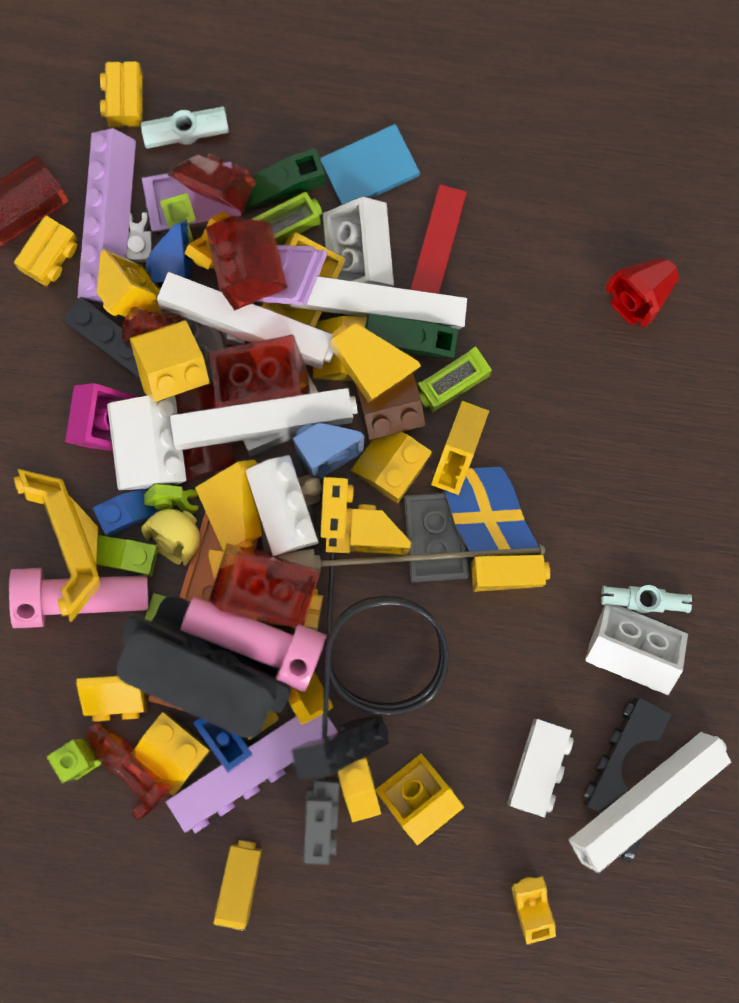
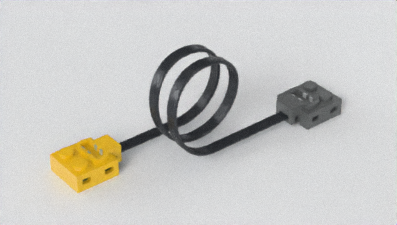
[304,477,449,865]

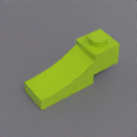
[97,535,159,577]

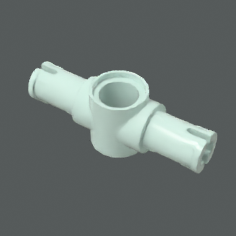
[601,585,692,613]

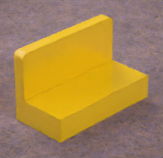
[276,669,333,725]

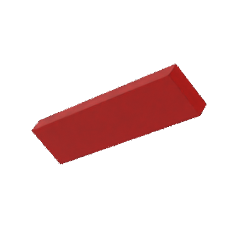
[410,185,467,294]

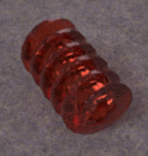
[122,306,187,342]

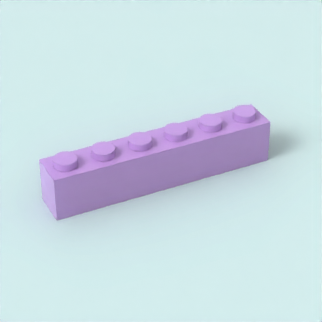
[77,128,136,307]
[166,714,338,833]

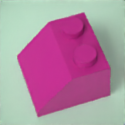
[65,383,139,451]

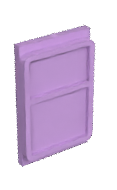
[142,162,241,233]
[235,245,327,305]

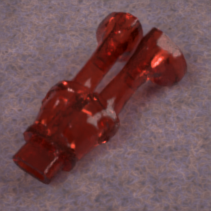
[85,721,172,821]

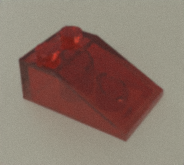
[167,154,256,213]
[209,543,320,627]

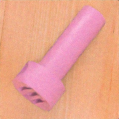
[9,568,149,628]
[180,597,326,692]

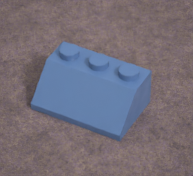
[293,423,364,480]

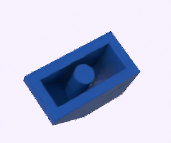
[146,219,192,282]
[93,489,161,537]
[194,718,253,773]

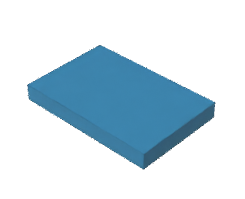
[320,124,420,205]

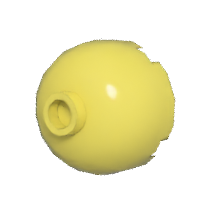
[141,509,201,566]

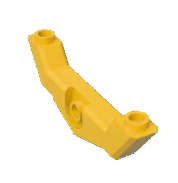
[14,468,101,622]

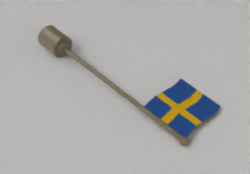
[278,467,545,581]

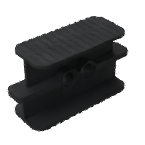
[116,595,291,738]

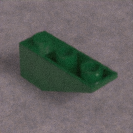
[237,148,326,211]
[365,313,459,358]

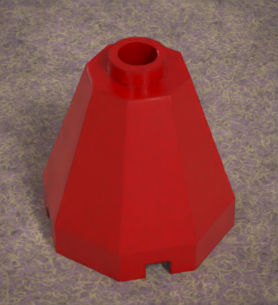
[605,258,679,327]

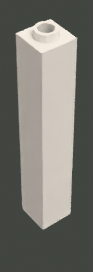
[157,272,334,369]
[290,276,467,329]
[170,388,357,450]
[569,732,731,873]

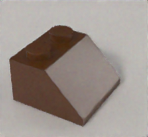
[354,373,426,440]

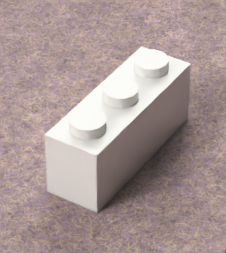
[507,719,574,817]

